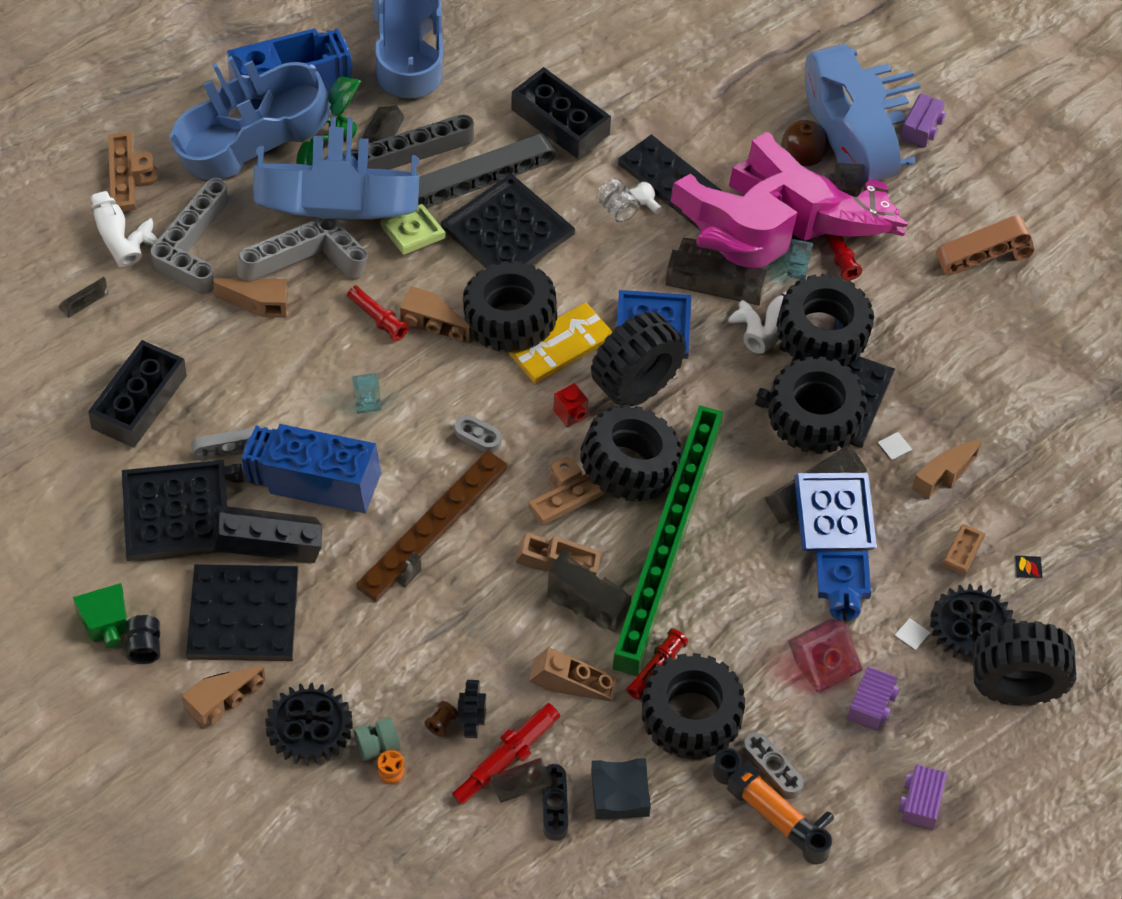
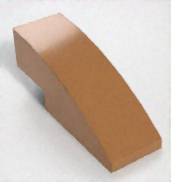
[912,439,982,499]
[515,532,601,576]

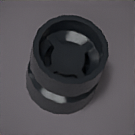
[126,615,161,664]

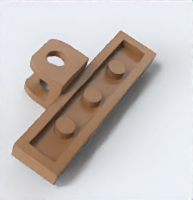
[108,132,157,212]
[528,457,608,526]

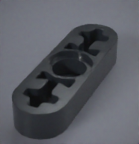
[542,764,568,841]

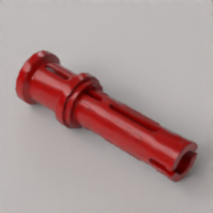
[825,234,863,281]
[347,285,409,342]
[626,628,689,700]

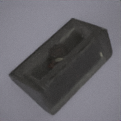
[361,105,404,144]
[59,277,108,318]

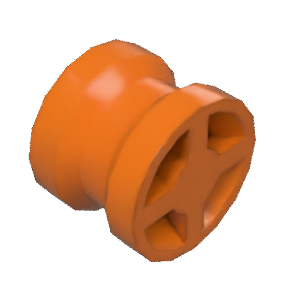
[377,750,405,784]

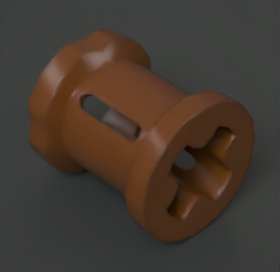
[424,701,458,737]

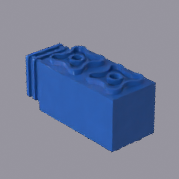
[227,28,352,110]
[242,424,382,514]

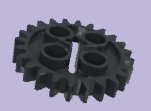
[930,584,1016,662]
[265,683,353,766]

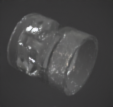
[596,178,640,223]

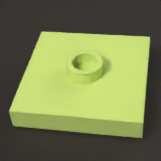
[380,204,445,255]

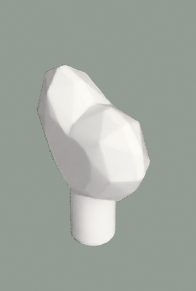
[626,182,662,214]

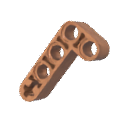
[936,216,1035,275]

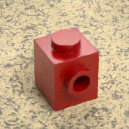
[553,383,589,428]

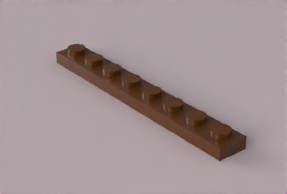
[356,450,507,603]

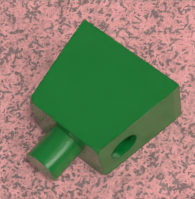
[73,583,127,648]

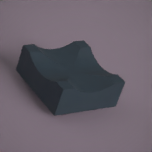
[591,758,651,819]

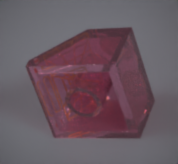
[788,618,863,693]

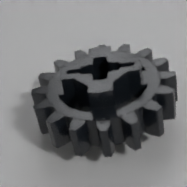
[457,680,487,738]

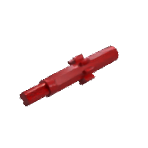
[452,703,561,805]

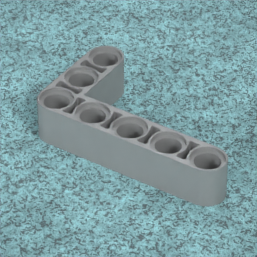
[151,178,228,293]
[237,218,368,281]

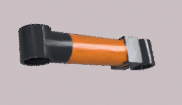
[713,748,834,865]

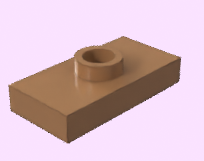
[942,523,986,576]

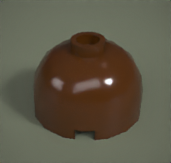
[781,120,828,166]

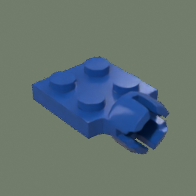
[816,551,871,621]

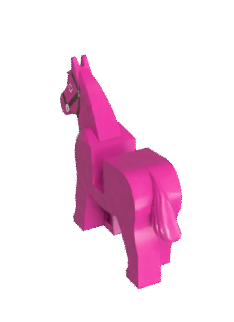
[670,132,908,268]

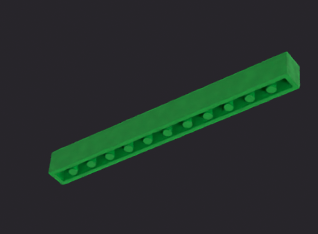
[612,405,723,676]

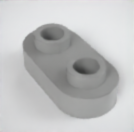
[455,416,502,453]

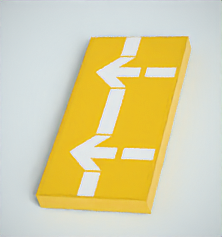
[508,302,613,384]

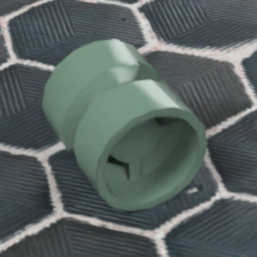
[353,717,400,762]

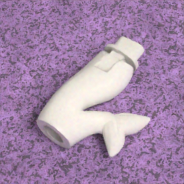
[90,191,158,268]
[728,291,786,354]

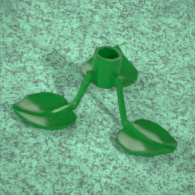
[296,77,361,165]

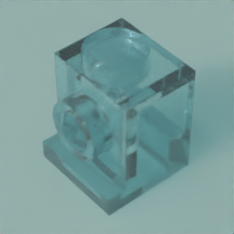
[784,239,813,280]
[352,373,382,414]

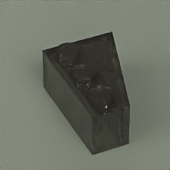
[547,548,632,633]

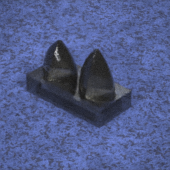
[491,757,551,803]

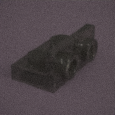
[829,163,864,197]

